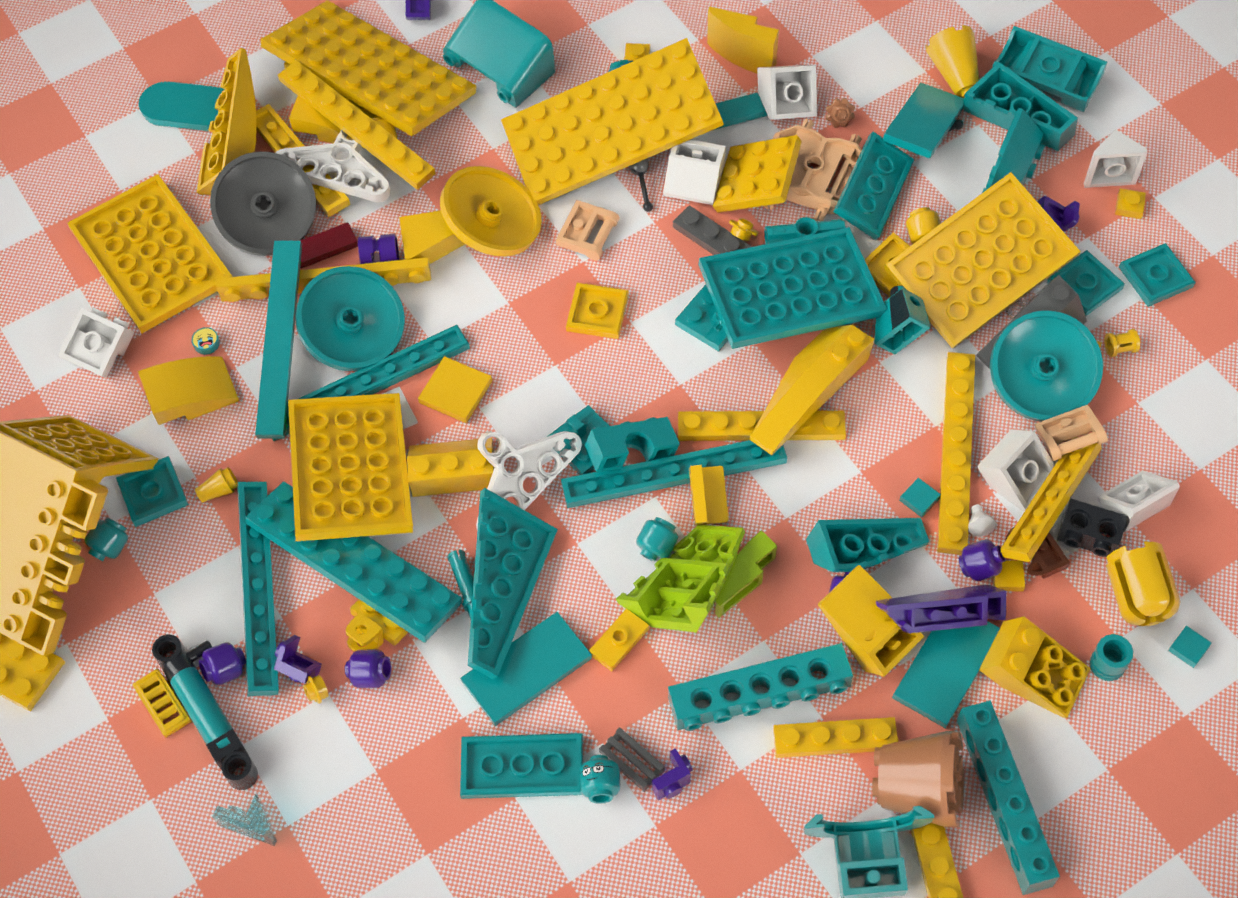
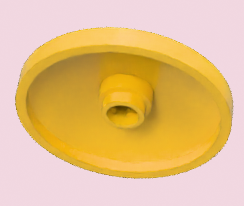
[440,166,542,257]

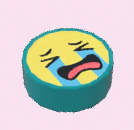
[191,327,220,355]

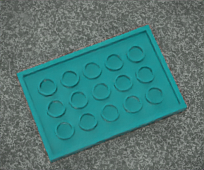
[698,227,887,349]

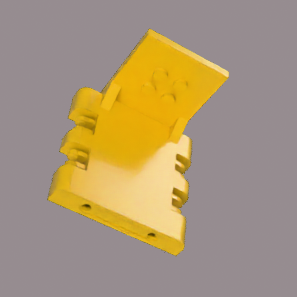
[0,415,159,656]

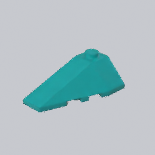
[806,518,930,572]

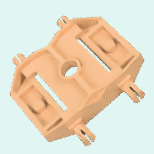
[764,119,862,221]

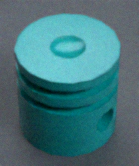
[1089,634,1134,681]

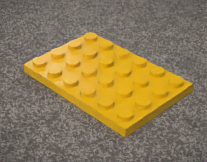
[885,172,1081,349]
[67,174,233,334]
[288,393,413,541]

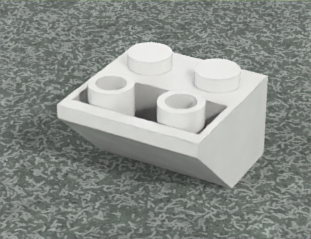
[663,139,726,205]

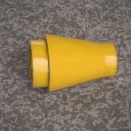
[195,467,238,503]

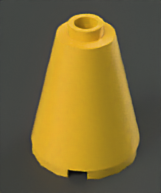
[925,25,979,98]

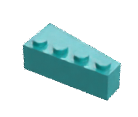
[963,62,1078,151]

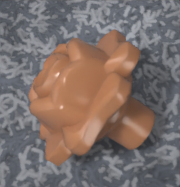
[826,98,855,128]

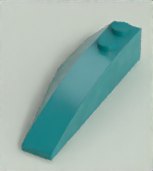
[982,108,1045,193]

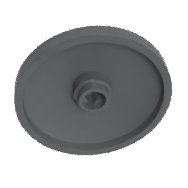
[210,152,316,256]

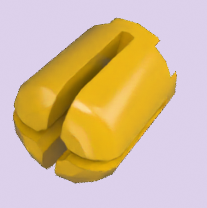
[1106,541,1181,626]

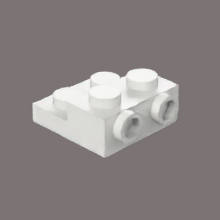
[58,307,135,378]

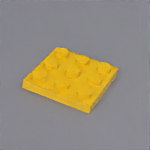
[713,135,802,213]

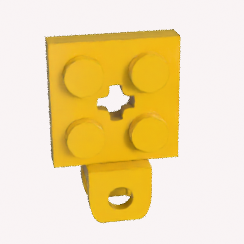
[346,600,408,651]

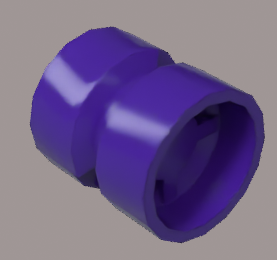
[358,233,400,264]

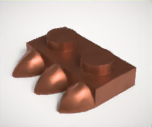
[1005,527,1070,579]

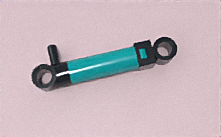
[152,634,258,790]

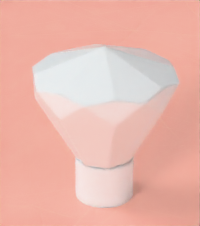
[968,504,996,537]

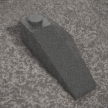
[976,275,1087,369]

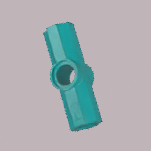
[764,217,846,244]

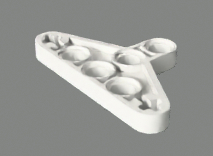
[276,130,391,203]
[476,431,582,529]

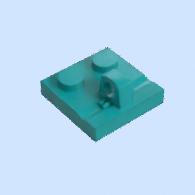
[675,284,728,352]
[547,405,610,475]

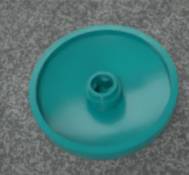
[295,266,405,371]
[990,311,1103,421]

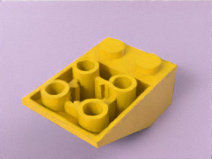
[817,565,924,677]
[979,616,1091,718]

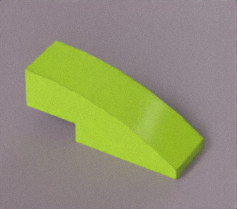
[715,530,777,618]

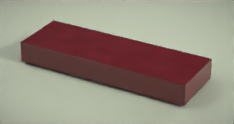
[300,222,358,269]

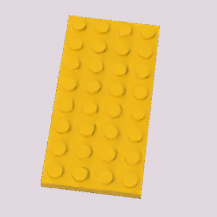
[261,0,477,136]
[501,38,724,205]

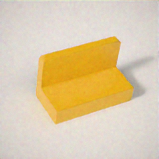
[689,465,729,526]

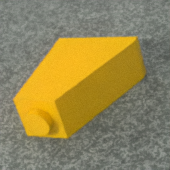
[399,210,465,265]

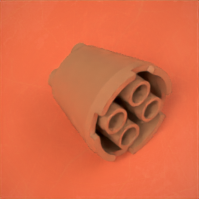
[872,731,964,828]

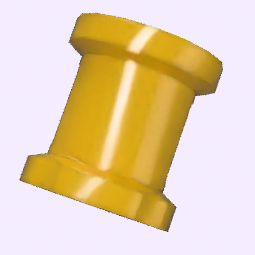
[1104,329,1140,357]

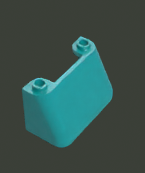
[443,0,555,108]

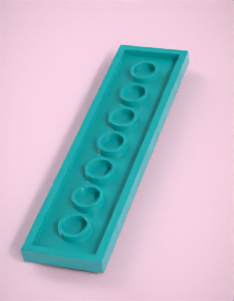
[245,481,462,643]

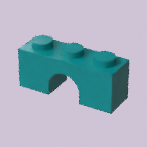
[585,417,680,473]

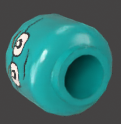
[580,755,621,804]

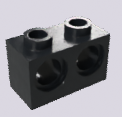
[1057,498,1128,557]

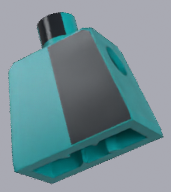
[874,286,931,355]

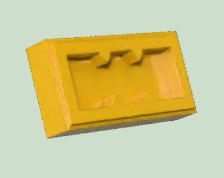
[589,608,649,672]

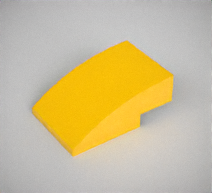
[707,6,779,74]
[289,94,378,148]
[138,356,239,425]

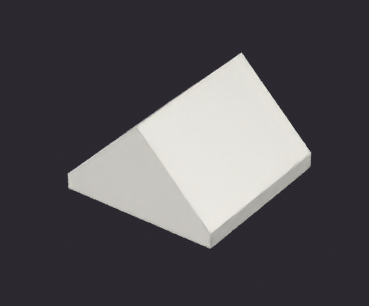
[1084,129,1148,188]
[1098,471,1180,532]

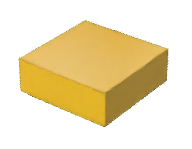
[993,560,1025,592]

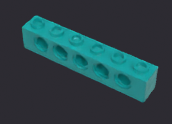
[668,643,853,731]
[957,700,1060,895]

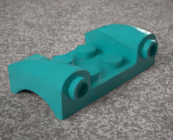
[992,26,1107,112]

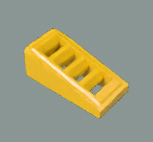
[132,669,192,738]

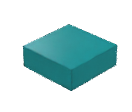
[899,478,941,517]
[1168,626,1212,668]

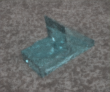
[212,794,277,846]

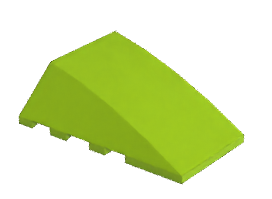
[616,525,745,633]

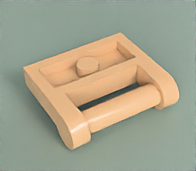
[556,200,620,261]
[1035,405,1108,461]

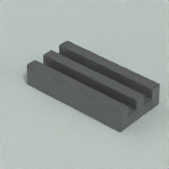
[599,727,665,792]

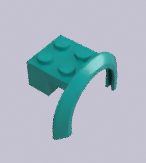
[804,806,935,898]

